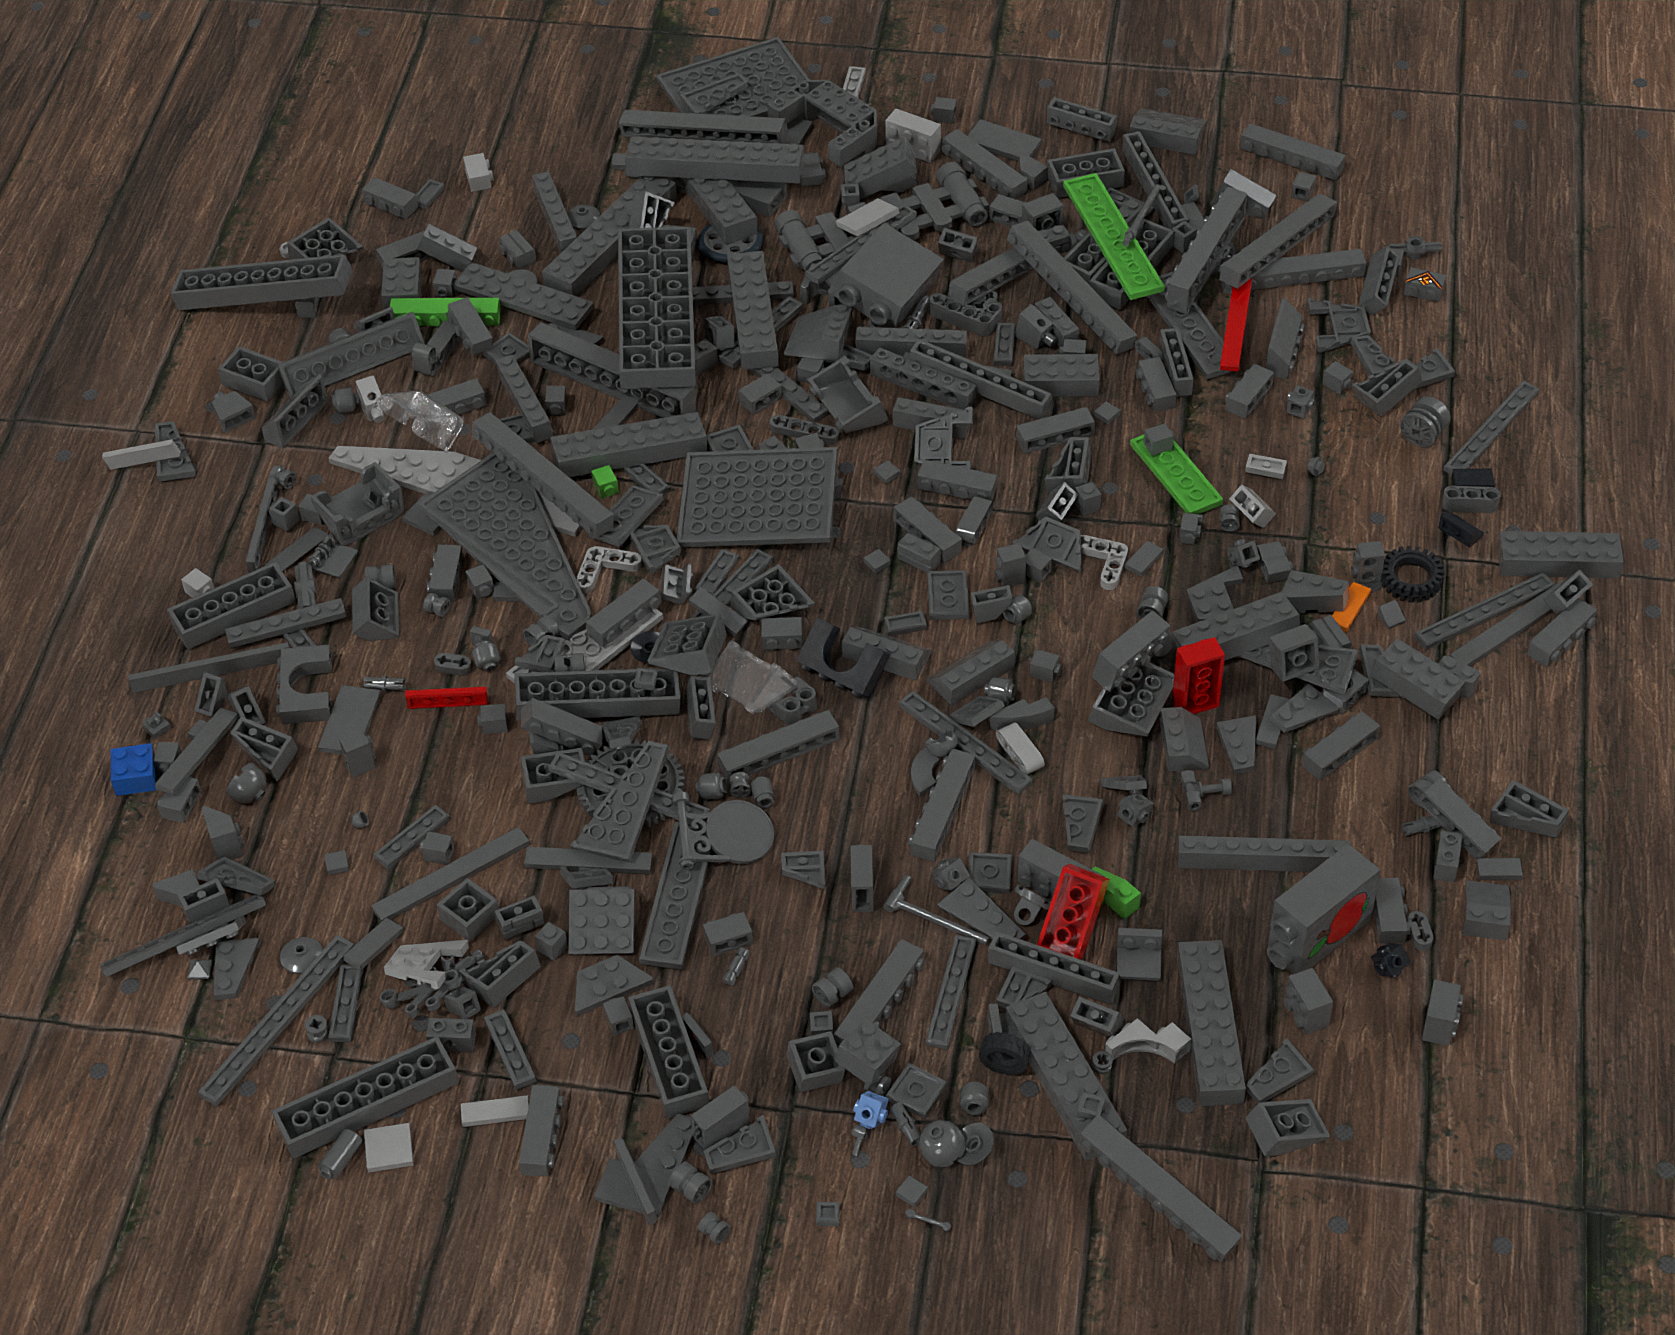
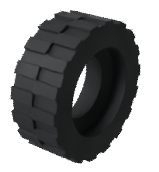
[979,1032,1031,1075]

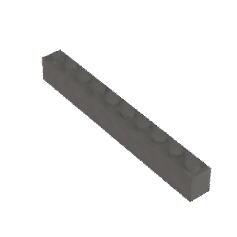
[619,110,788,144]
[1219,193,1337,289]
[1007,221,1137,354]
[472,412,614,538]

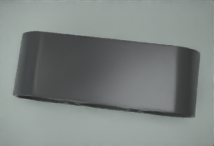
[1442,486,1501,513]
[955,496,994,544]

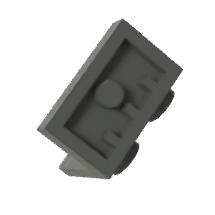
[1117,928,1162,981]

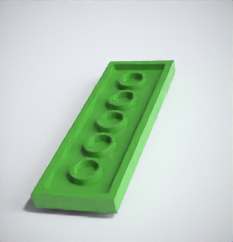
[1130,435,1223,514]

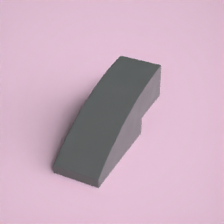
[989,697,1054,730]

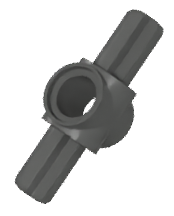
[1388,236,1442,260]

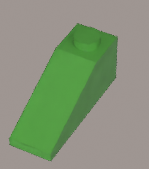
[1092,866,1141,919]

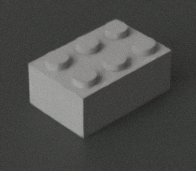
[886,109,941,163]

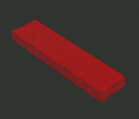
[405,687,489,709]

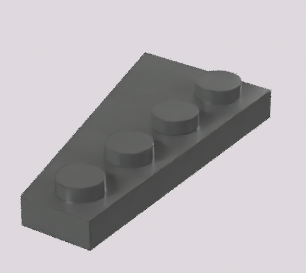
[937,878,1026,940]

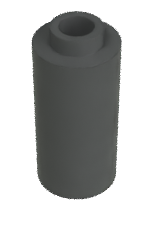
[318,1129,362,1180]

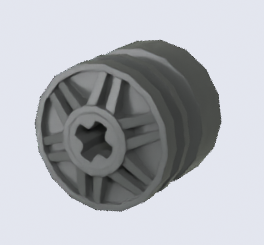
[1400,396,1451,447]

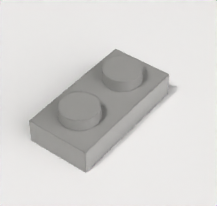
[1245,454,1287,479]

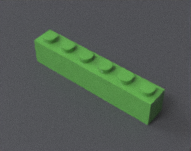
[390,298,501,326]

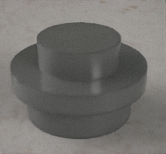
[1308,457,1325,476]

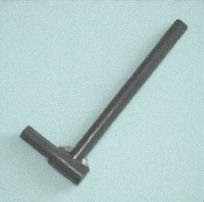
[883,875,989,945]

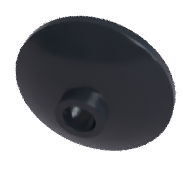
[631,631,659,663]

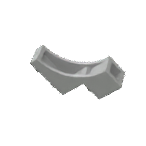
[1105,1018,1191,1064]

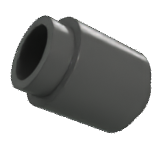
[750,777,775,808]

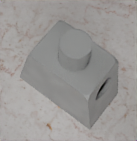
[356,375,386,423]

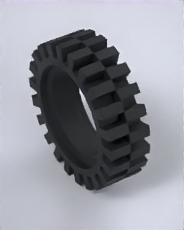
[1381,546,1444,603]

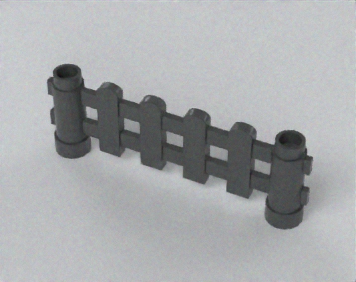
[774,162,989,272]

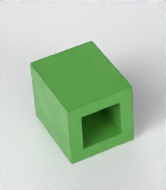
[591,465,619,499]

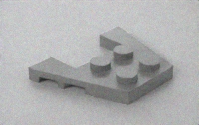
[384,940,469,989]

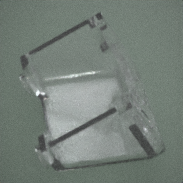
[373,390,464,452]
[706,640,799,715]

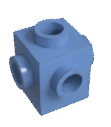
[853,1091,889,1129]

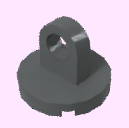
[1014,884,1051,925]

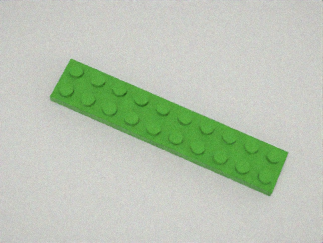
[1063,173,1165,300]

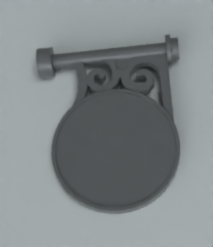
[672,792,774,870]

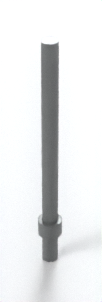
[1122,184,1161,246]

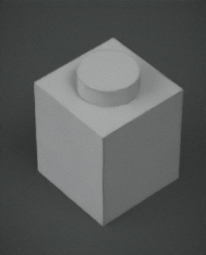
[181,568,214,598]

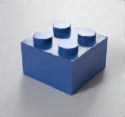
[111,743,157,796]

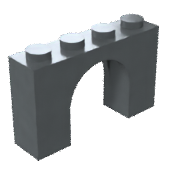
[276,645,332,724]

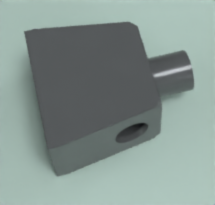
[1015,304,1057,349]
[212,391,255,433]

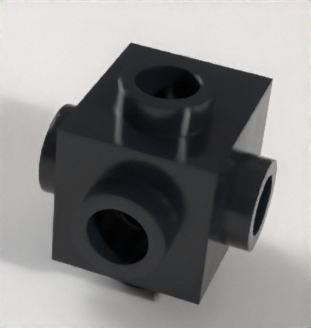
[1371,943,1411,978]

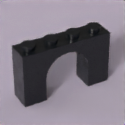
[796,617,891,698]

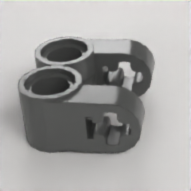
[764,676,817,725]

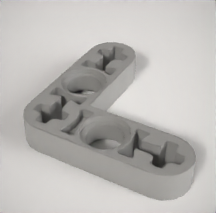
[1081,535,1128,590]
[576,546,642,594]

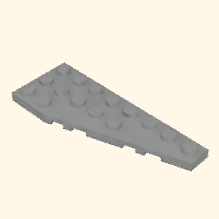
[328,446,481,495]
[506,609,663,683]

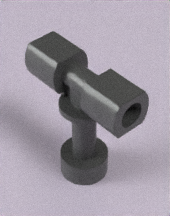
[1180,770,1232,811]

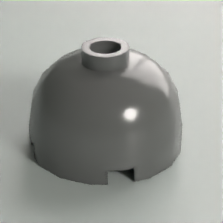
[226,762,266,804]
[919,1120,966,1167]

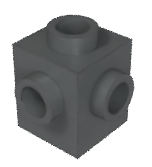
[1286,385,1316,419]
[1228,538,1260,568]
[1117,793,1154,826]
[931,858,970,891]

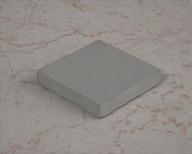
[364,1123,414,1173]

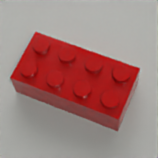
[1172,637,1225,714]
[1037,864,1110,960]

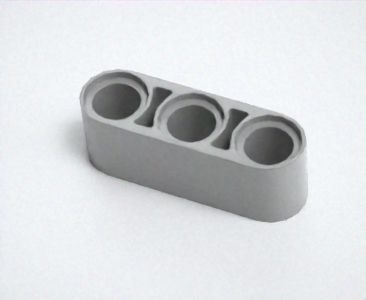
[996,723,1045,774]

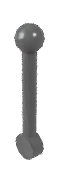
[906,1209,951,1231]

